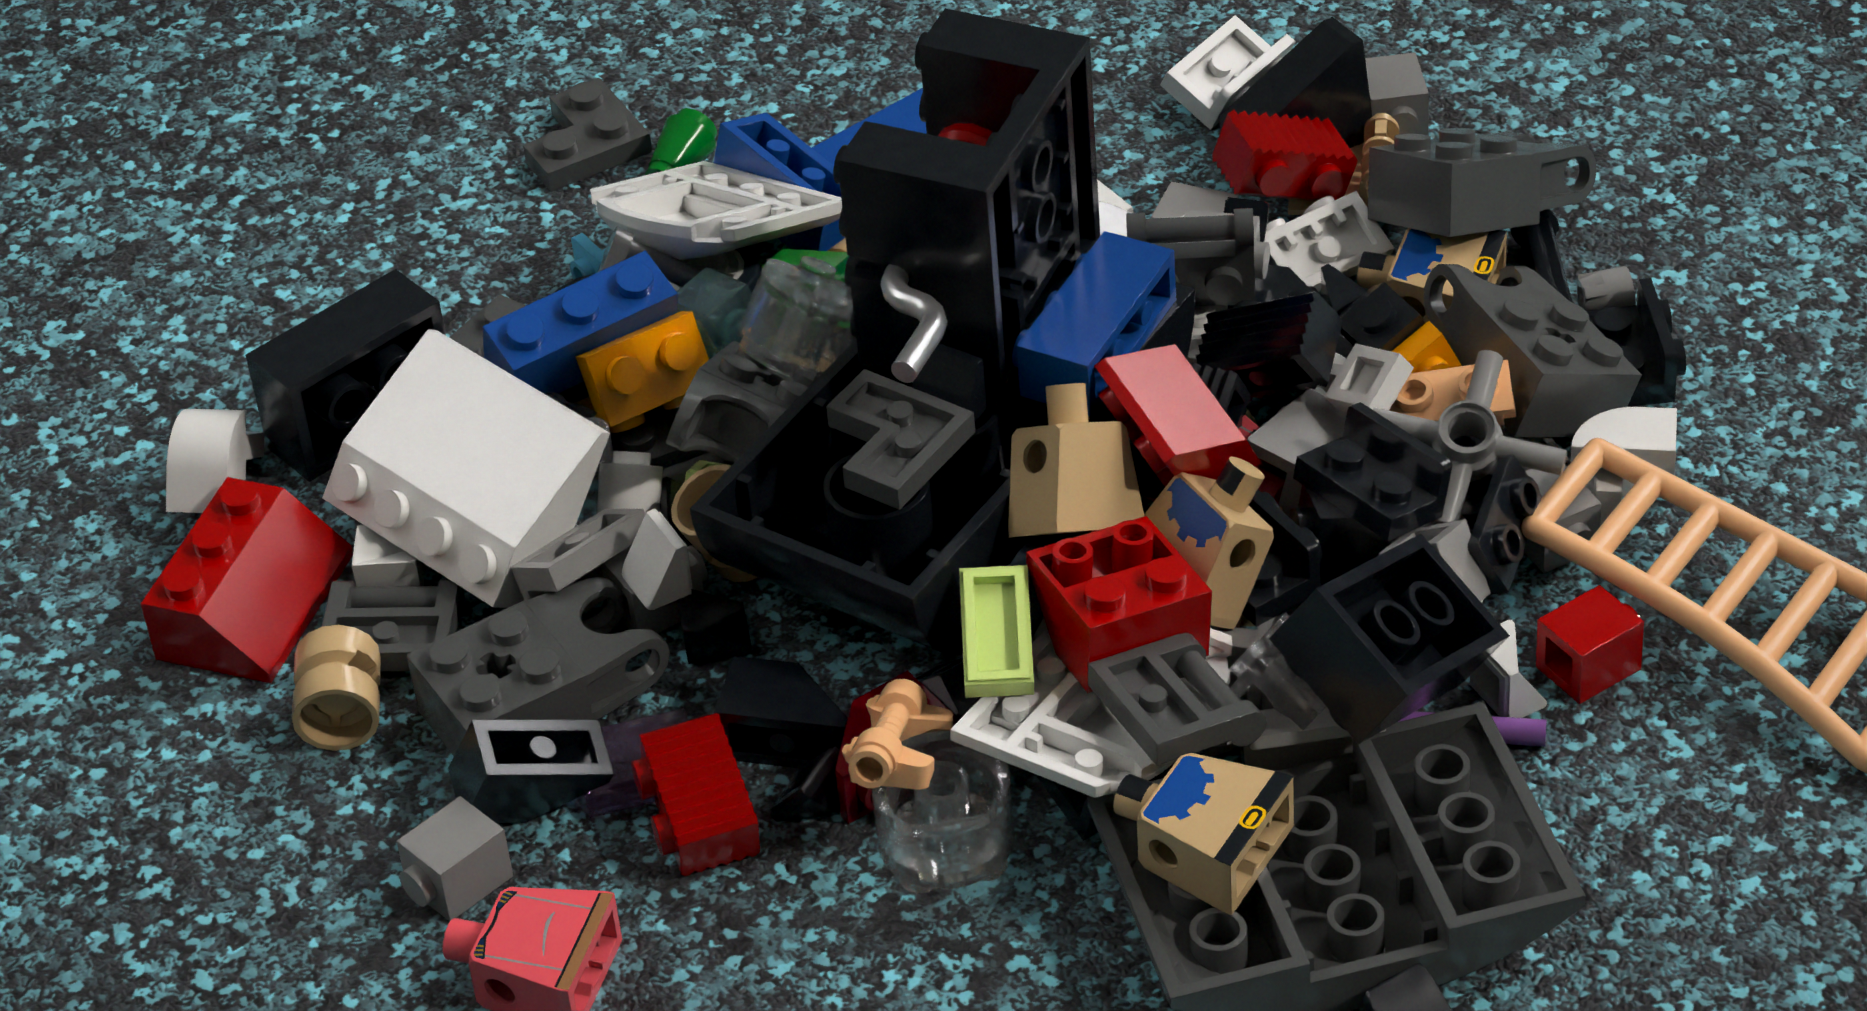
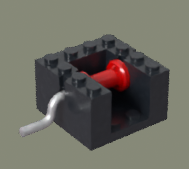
[833,8,1100,399]

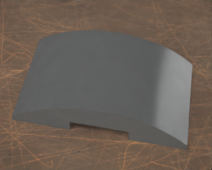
[1087,701,1586,1011]

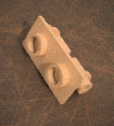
[1389,360,1516,426]

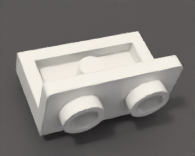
[1160,15,1296,130]

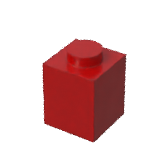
[1536,585,1644,704]

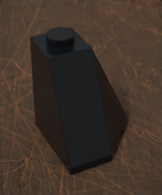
[1219,17,1372,148]

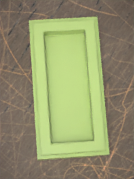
[959,565,1034,698]

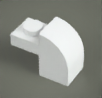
[1571,407,1677,526]
[166,409,264,513]

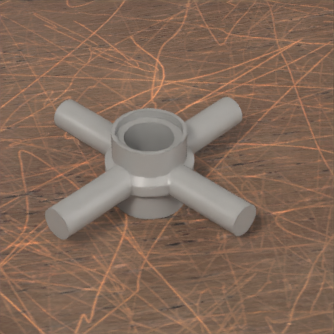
[1373,350,1567,525]

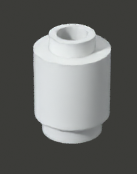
[597,451,663,514]

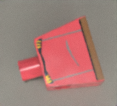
[443,887,622,1011]

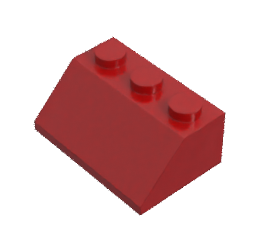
[141,477,353,683]

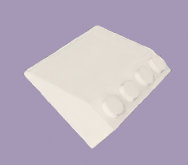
[322,329,610,608]

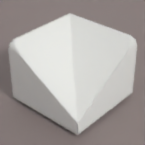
[352,525,426,587]
[1470,620,1547,718]

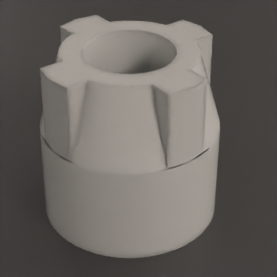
[1576,266,1636,311]

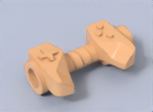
[842,679,953,790]

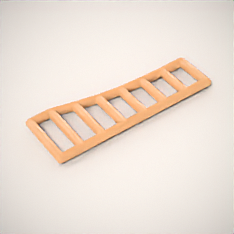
[1521,438,1867,774]

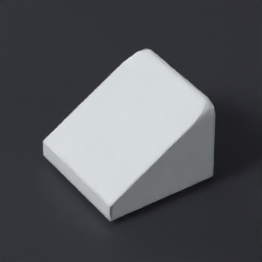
[622,509,693,610]

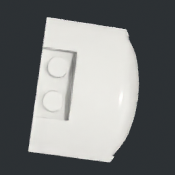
[590,161,842,259]
[950,628,1233,798]

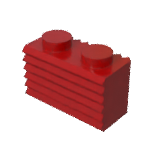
[1212,109,1358,201]
[631,713,760,876]

